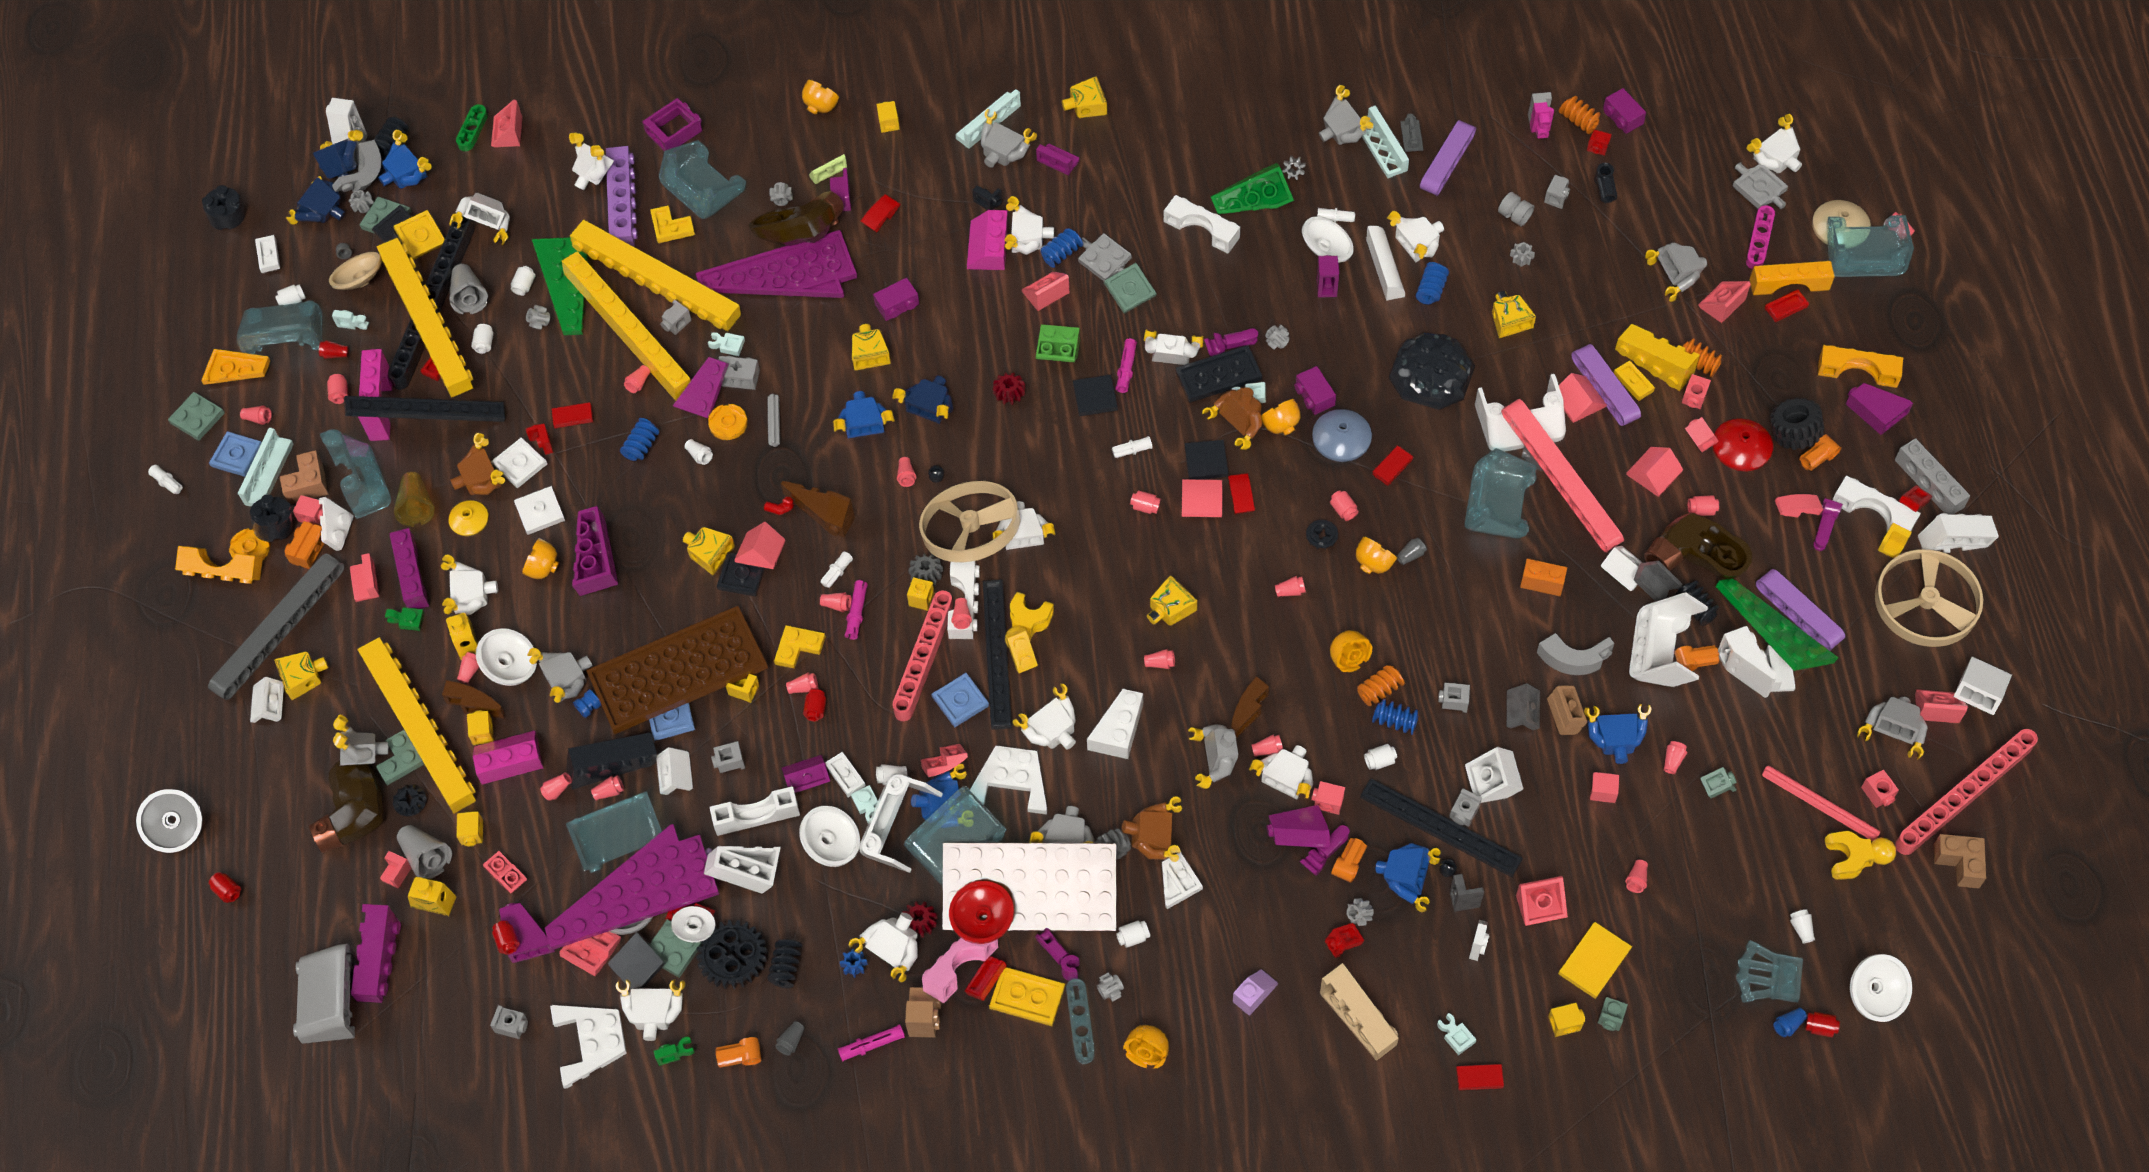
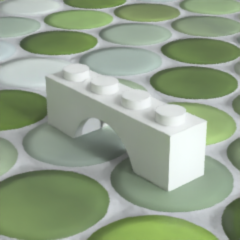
[1164,195,1240,253]
[1832,476,1921,532]
[947,561,980,639]
[710,786,800,836]

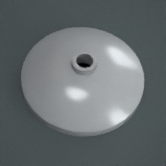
[136,789,203,853]

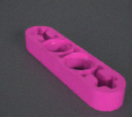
[1746,205,1775,269]

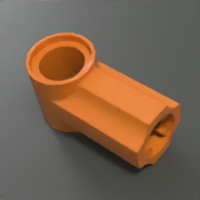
[1799,434,1841,471]
[1674,645,1719,671]
[1331,838,1367,883]
[716,1037,762,1068]

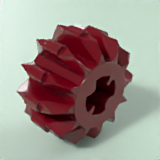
[992,371,1025,405]
[902,901,938,938]

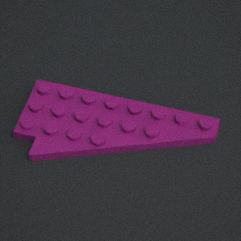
[695,230,857,298]
[545,824,719,950]

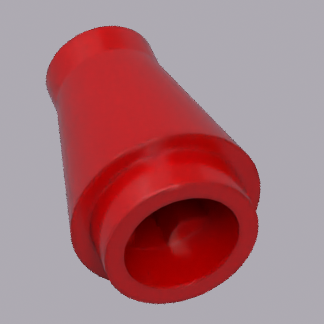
[319,340,349,359]

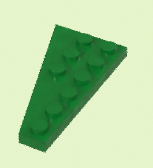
[532,238,588,335]
[1716,578,1838,671]

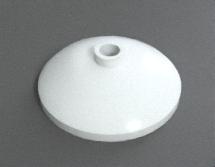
[1302,217,1353,263]
[476,629,537,686]
[800,806,860,867]
[1850,954,1912,1022]

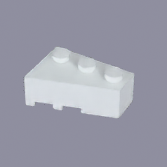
[326,98,368,164]

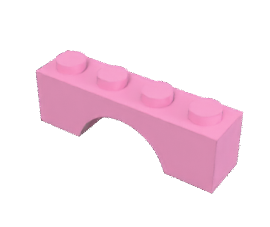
[922,938,998,1003]

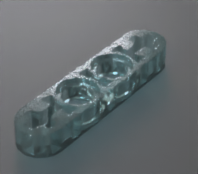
[1066,979,1095,1064]

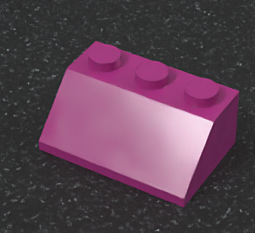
[967,210,1008,270]
[473,731,543,784]

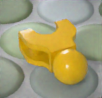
[1005,592,1054,648]
[1824,831,1896,879]

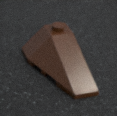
[781,481,855,537]

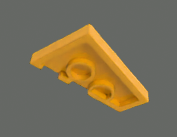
[201,349,271,385]

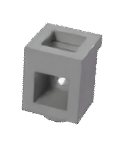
[1544,175,1570,209]
[660,300,691,335]
[1438,683,1470,713]
[711,741,745,773]
[1450,789,1482,827]
[490,1005,528,1039]

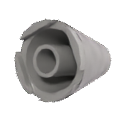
[449,264,488,314]
[397,825,452,879]

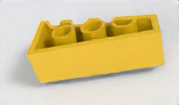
[1615,324,1700,391]

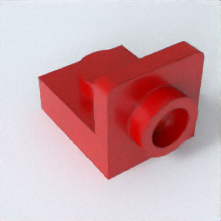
[1587,130,1612,156]
[526,424,553,455]
[1325,923,1364,958]

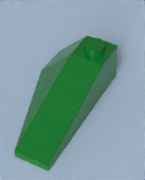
[1210,163,1294,214]

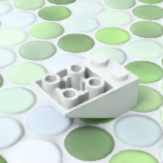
[1718,626,1776,698]

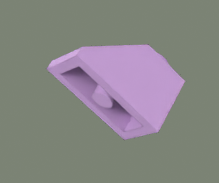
[1233,969,1278,1016]

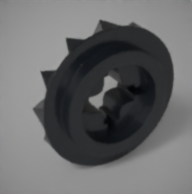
[1306,520,1338,550]
[392,784,427,816]

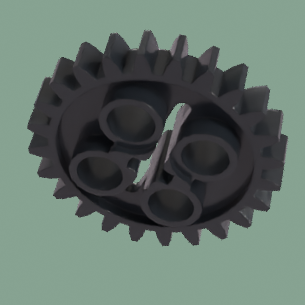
[696,920,768,989]

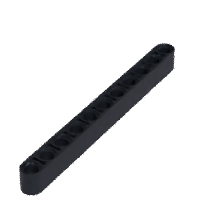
[388,216,475,390]

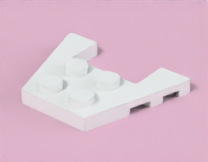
[965,746,1047,814]
[550,1005,627,1089]

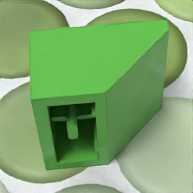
[1036,324,1080,362]

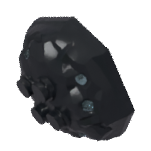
[1389,332,1475,410]

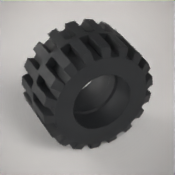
[1771,397,1824,450]

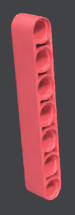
[893,590,953,721]

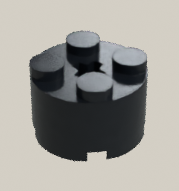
[202,185,245,230]
[250,494,293,542]

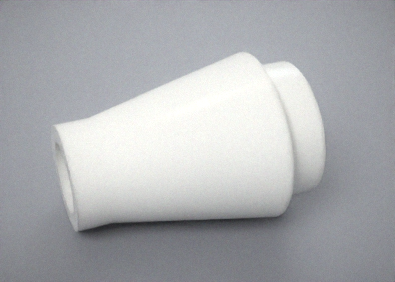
[685,439,713,465]
[876,764,907,785]
[1790,910,1815,944]

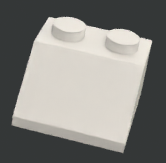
[1465,747,1523,803]

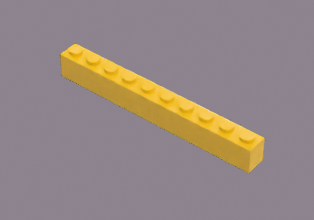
[570,220,741,331]
[376,238,474,398]
[562,251,691,401]
[357,637,476,814]

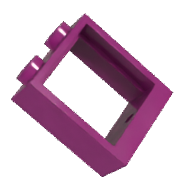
[642,98,702,154]

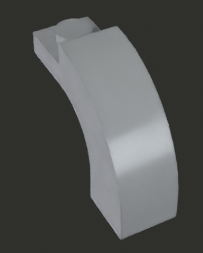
[332,140,381,192]
[1537,633,1614,675]

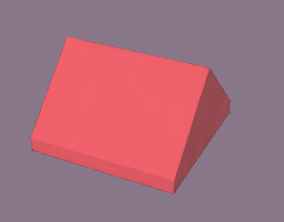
[491,100,522,147]
[1022,272,1070,311]
[1698,281,1751,323]
[1559,373,1607,423]
[1626,447,1683,497]
[735,522,785,569]
[1915,689,1968,723]
[1516,876,1568,926]

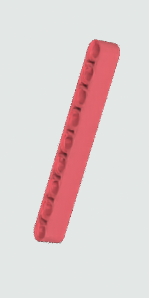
[1501,399,1624,552]
[1895,729,2038,855]

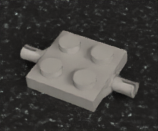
[1733,162,1788,209]
[1078,233,1132,281]

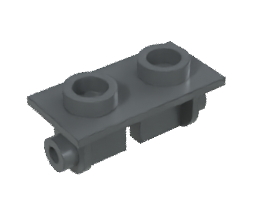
[1400,114,1423,152]

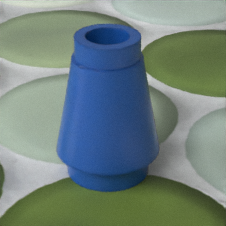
[1774,1008,1807,1037]

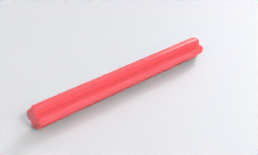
[1762,766,1880,841]

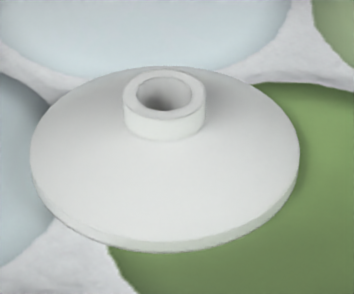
[671,906,715,942]

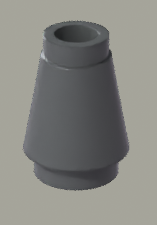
[1396,537,1427,566]
[775,1021,805,1056]

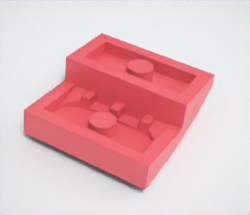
[1182,479,1222,517]
[921,744,968,777]
[560,932,621,976]

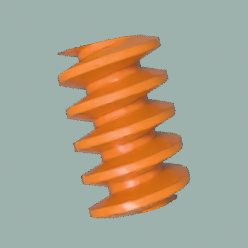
[1559,96,1600,134]
[1683,338,1722,378]
[1357,665,1405,707]

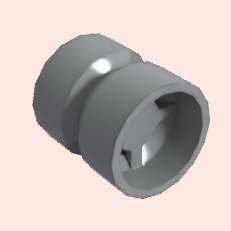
[1498,192,1534,226]

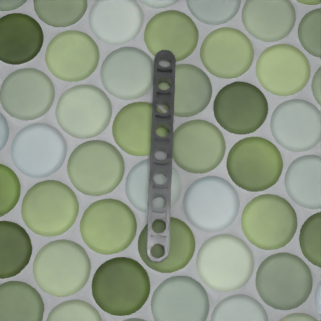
[208,554,344,700]

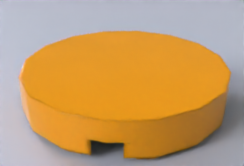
[708,404,748,440]
[229,528,270,561]

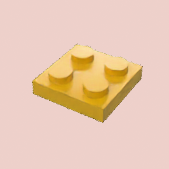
[394,210,445,260]

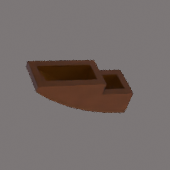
[1231,676,1269,739]
[442,680,505,719]

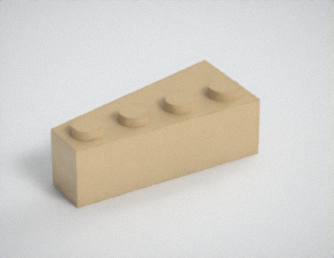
[1320,963,1398,1061]

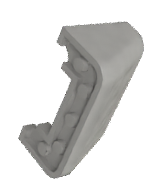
[293,944,357,1044]

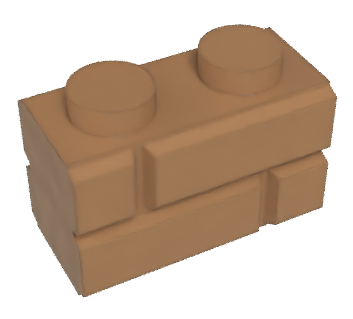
[1547,686,1587,735]

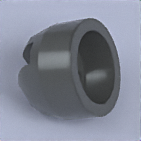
[336,243,352,259]

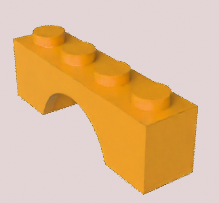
[1749,261,1835,295]
[1818,345,1903,388]
[175,546,263,584]

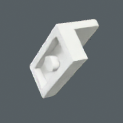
[1601,546,1642,591]
[1765,645,1795,692]
[250,677,284,723]
[656,747,693,795]

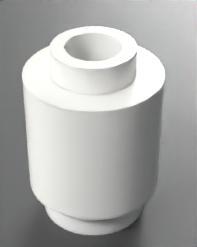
[511,266,535,296]
[275,284,306,309]
[471,324,493,354]
[1364,744,1397,770]
[1116,921,1150,948]

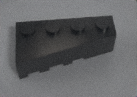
[566,733,657,790]

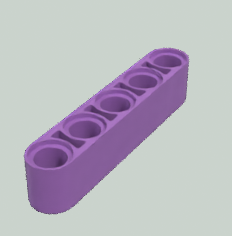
[1420,120,1476,196]
[1572,344,1641,426]
[1756,569,1845,651]

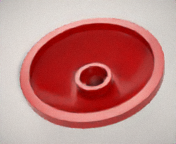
[1712,418,1773,471]
[949,881,1014,944]

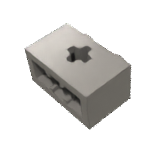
[718,356,760,390]

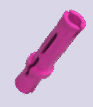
[1116,338,1137,393]
[845,580,868,640]
[838,1024,905,1062]

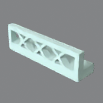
[956,89,1021,149]
[1362,106,1409,178]
[238,428,294,507]

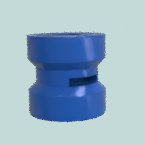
[573,689,602,718]

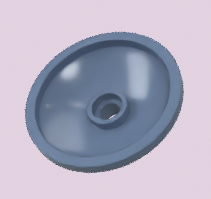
[1312,409,1372,462]

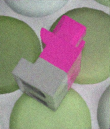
[1528,92,1554,138]

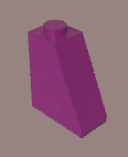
[1846,383,1913,435]
[1266,805,1331,848]
[499,903,555,963]

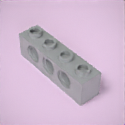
[1895,438,1970,515]

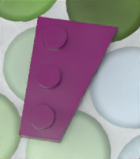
[673,357,729,418]

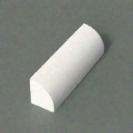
[1366,226,1405,301]

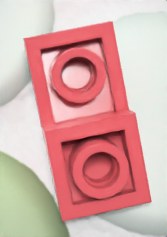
[1775,494,1823,518]
[483,851,527,894]

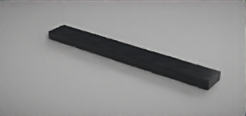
[344,396,505,422]
[983,579,1012,730]
[1360,779,1523,878]

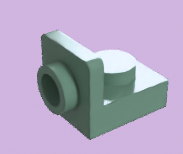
[1700,767,1737,798]
[1598,997,1628,1031]

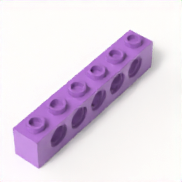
[606,146,638,247]

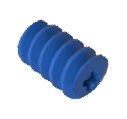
[1041,228,1083,268]
[1416,262,1449,305]
[620,418,659,461]
[1372,699,1419,735]

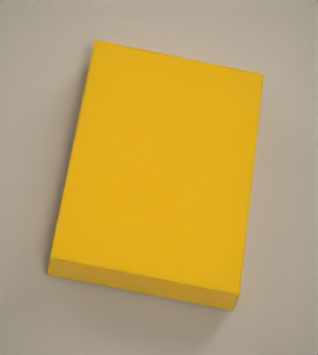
[1558,922,1632,999]
[989,967,1065,1026]

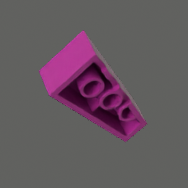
[572,506,618,596]
[351,904,401,1003]

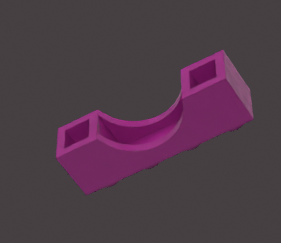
[389,528,429,609]

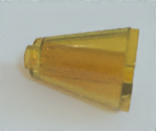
[394,472,434,526]

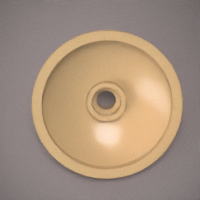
[1812,200,1871,249]
[329,252,382,290]

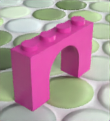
[358,349,393,441]

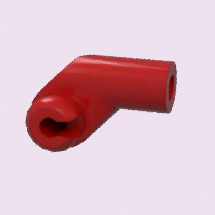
[764,497,794,515]

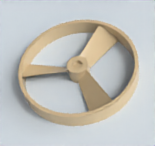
[919,481,1020,562]
[1875,549,1983,647]

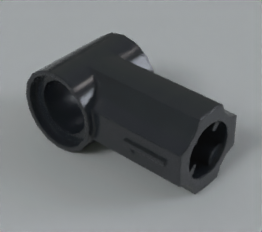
[1594,163,1618,203]

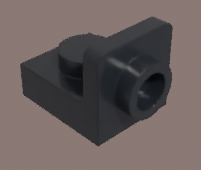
[973,185,1002,211]

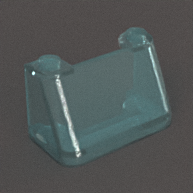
[659,140,746,219]
[1826,215,1914,277]
[236,301,322,355]
[320,429,392,519]
[1465,448,1536,539]
[904,786,1007,887]
[566,791,662,873]

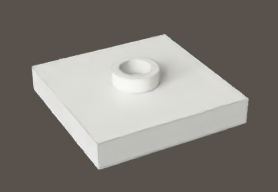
[491,438,547,488]
[514,486,565,535]

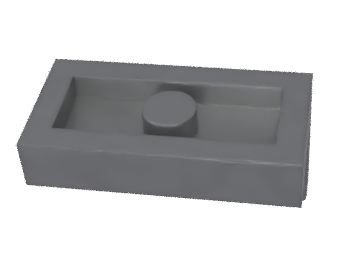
[1633,561,1682,602]
[1507,683,1540,730]
[1450,874,1484,912]

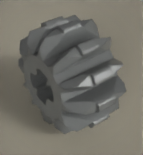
[908,553,943,585]
[1094,829,1131,860]

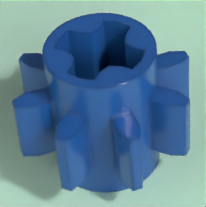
[840,949,868,978]

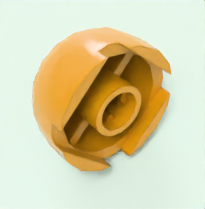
[802,80,839,114]
[1261,399,1300,435]
[1356,537,1397,575]
[522,538,559,579]
[1330,630,1372,672]
[1123,1025,1169,1069]

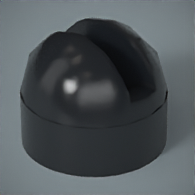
[928,465,944,483]
[1439,858,1457,877]

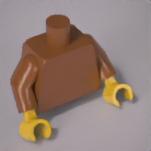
[1202,387,1262,450]
[450,433,505,495]
[1121,797,1182,862]

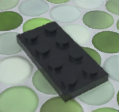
[1175,345,1262,403]

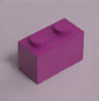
[1603,88,1646,134]
[1317,255,1339,297]
[873,278,919,321]
[1294,366,1336,415]

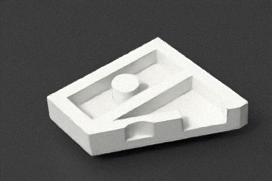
[319,497,354,551]
[1162,852,1203,909]
[1469,920,1489,961]

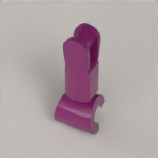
[1204,328,1258,356]
[1813,498,1843,551]
[1300,825,1350,876]
[1035,928,1079,981]

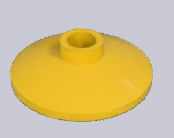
[449,500,489,536]

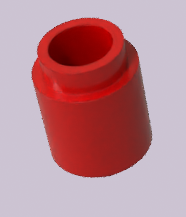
[803,689,826,722]
[209,872,241,903]
[492,921,520,955]
[1805,1012,1840,1038]

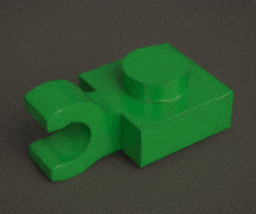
[385,607,424,631]
[654,1037,695,1066]

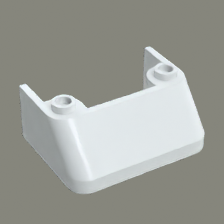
[1475,374,1566,453]
[1629,592,1708,687]
[859,775,943,873]

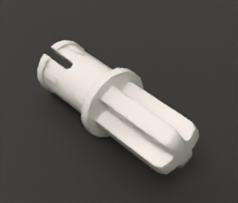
[1317,208,1355,223]
[1112,436,1152,458]
[148,465,182,494]
[821,552,853,588]

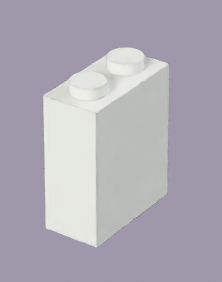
[1953,657,2012,715]

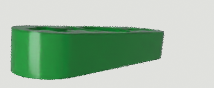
[456,104,488,151]

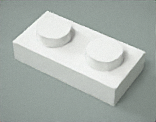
[255,235,280,273]
[825,752,866,797]

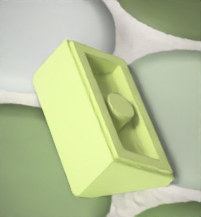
[809,155,847,184]

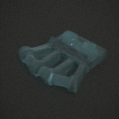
[1736,941,1803,1003]

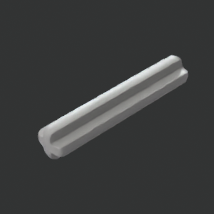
[768,394,780,447]

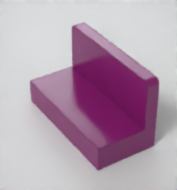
[1036,144,1079,176]
[830,168,851,211]
[782,755,830,793]

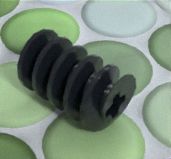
[374,117,409,157]
[1675,580,1719,626]
[767,939,803,988]

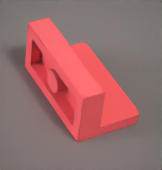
[350,553,379,602]

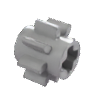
[1283,156,1306,180]
[769,182,792,206]
[348,190,374,213]
[1510,242,1535,267]
[526,305,550,330]
[1265,325,1289,349]
[1347,898,1374,926]
[1097,973,1124,1002]

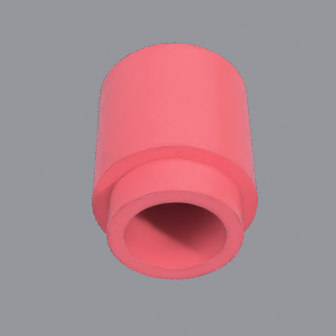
[327,374,348,404]
[1130,490,1161,514]
[1330,491,1359,521]
[1688,495,1719,516]

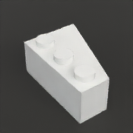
[1918,513,1999,553]
[1087,689,1143,759]
[704,846,780,894]

